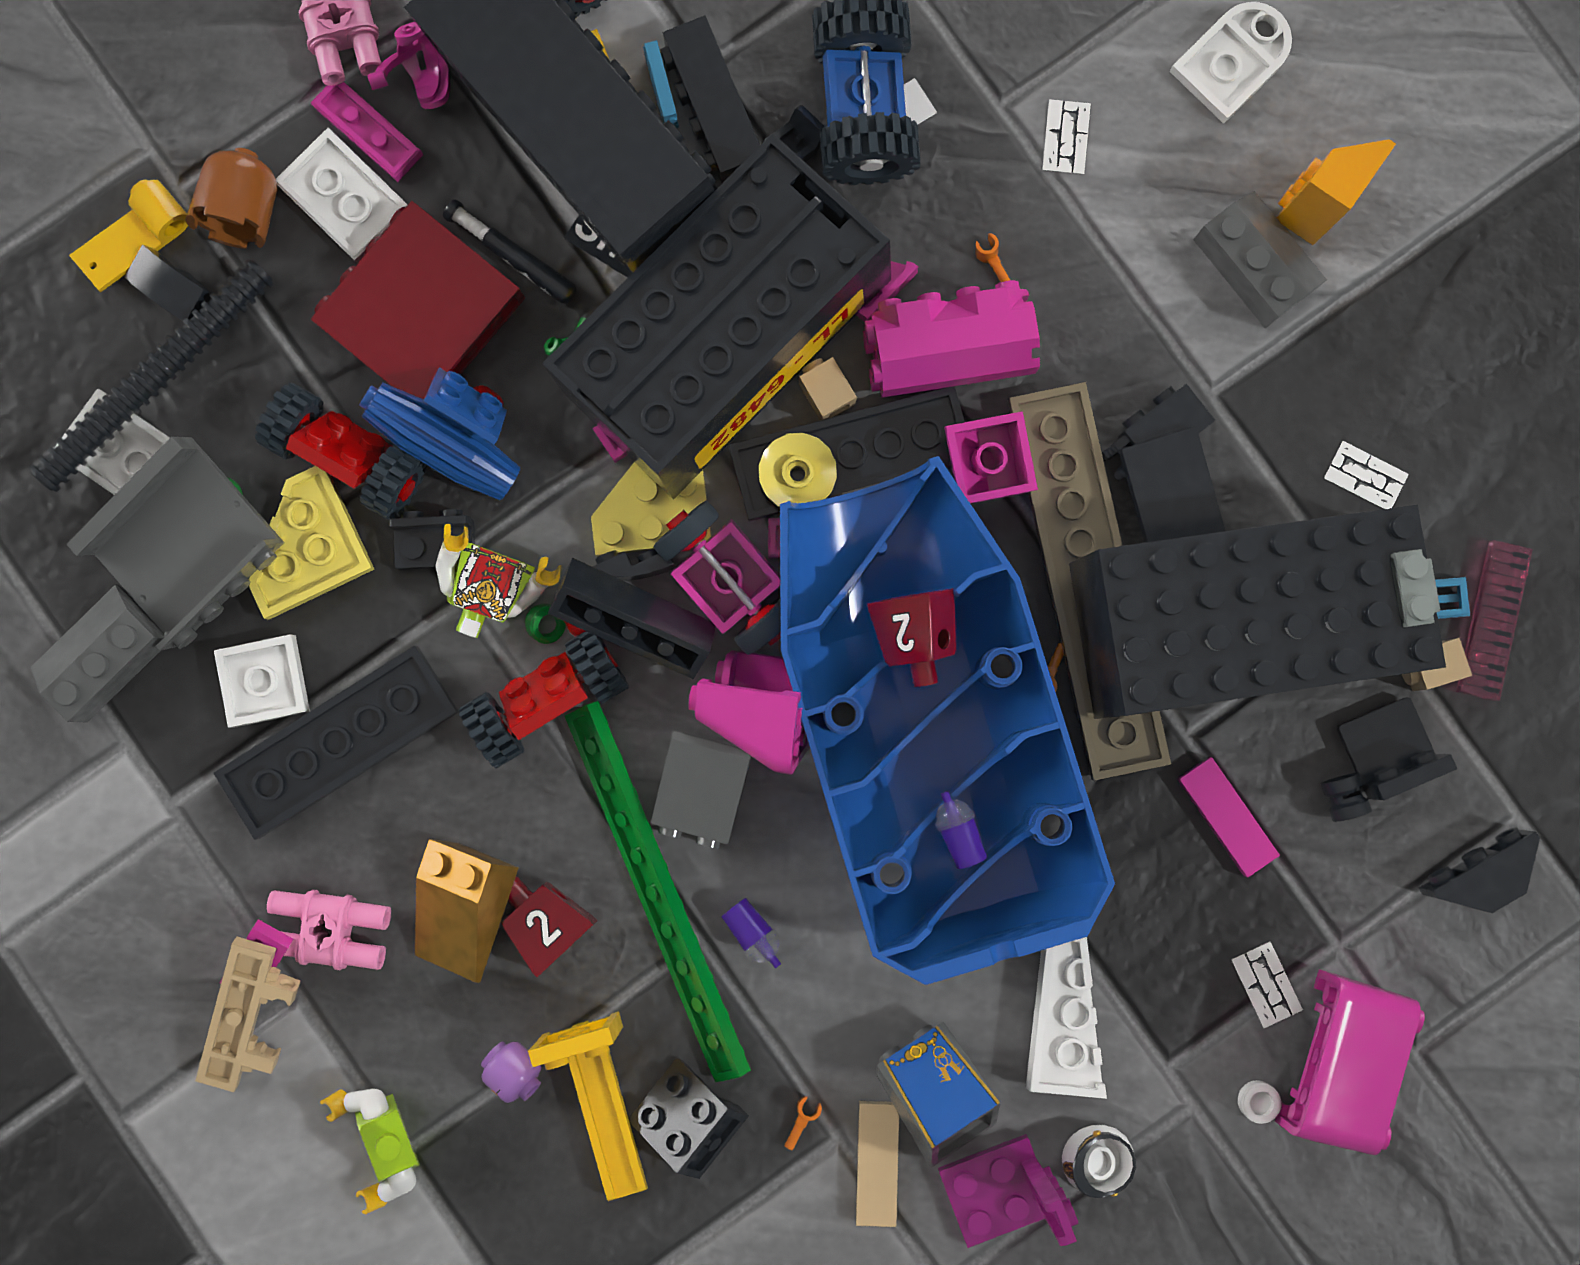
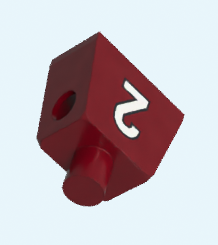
[867,588,956,687]
[502,876,597,977]

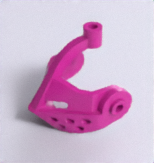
[367,22,450,109]

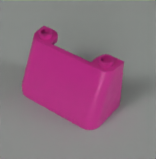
[689,650,810,774]
[1275,969,1425,1155]

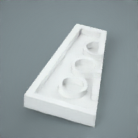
[1026,937,1107,1099]

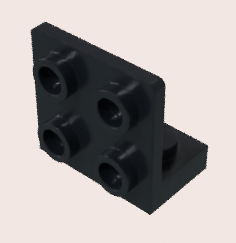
[1337,697,1457,801]
[629,1059,749,1179]

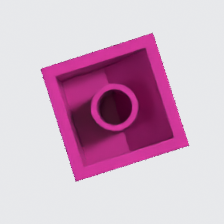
[944,411,1038,504]

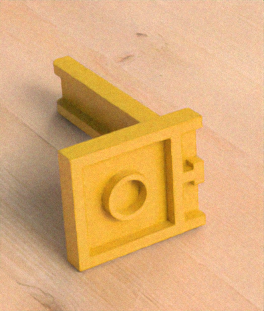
[528,1012,648,1201]

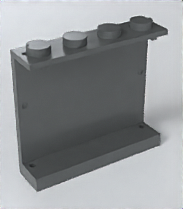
[66,437,285,651]

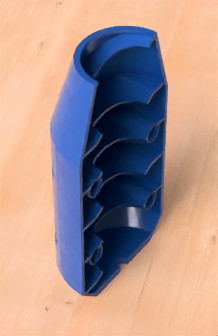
[780,456,1115,985]

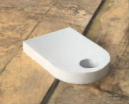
[1169,2,1292,124]

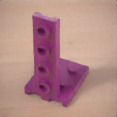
[938,1134,1079,1248]

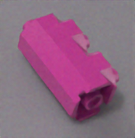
[863,280,1040,397]

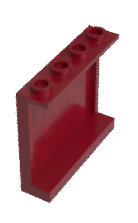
[311,201,525,399]

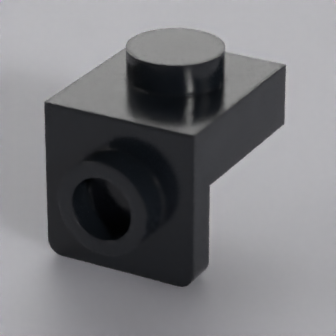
[763,105,825,162]

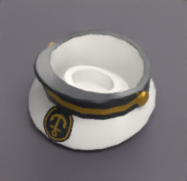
[1062,1125,1136,1198]

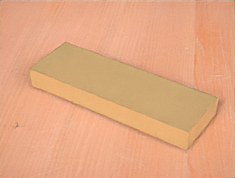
[856,1101,899,1227]

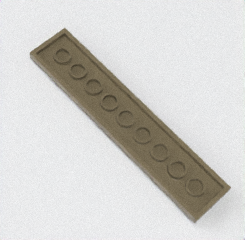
[1008,382,1171,780]

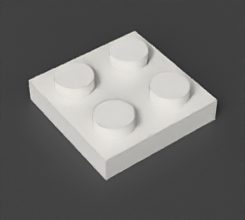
[214,634,310,728]

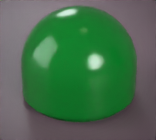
[525,603,566,644]

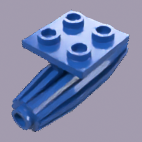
[359,367,520,500]

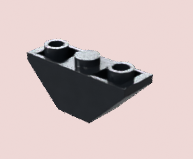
[1419,827,1540,913]

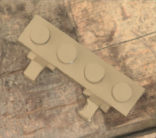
[195,937,300,1092]

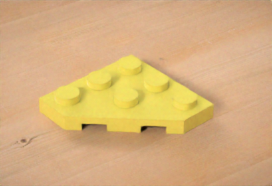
[591,462,711,557]
[249,466,374,620]

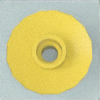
[759,433,837,507]

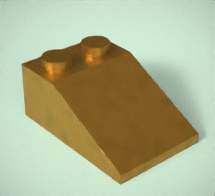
[415,839,519,983]

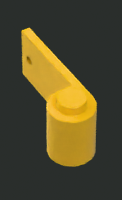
[69,180,188,293]

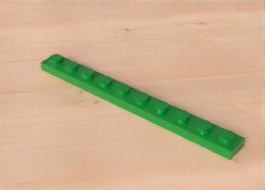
[564,701,751,1083]

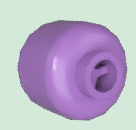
[481,1041,541,1103]

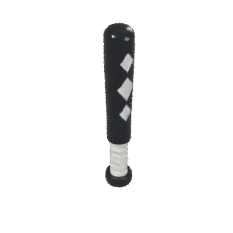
[443,199,577,304]

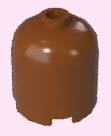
[185,148,277,249]

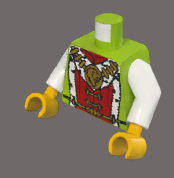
[435,524,562,638]
[320,1089,420,1214]

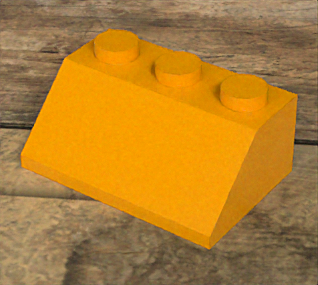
[1276,139,1396,245]

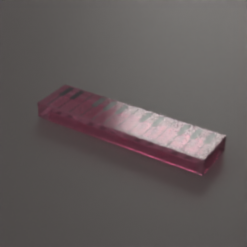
[1456,540,1533,701]

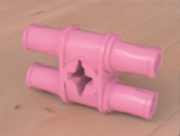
[299,0,381,86]
[267,890,391,970]

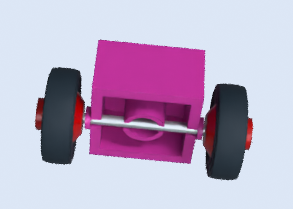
[653,500,781,655]

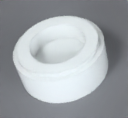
[1238,1080,1281,1124]

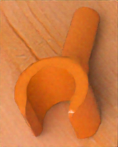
[975,233,1010,282]
[1047,643,1064,692]
[784,1096,822,1150]

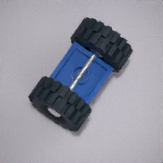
[812,0,921,185]

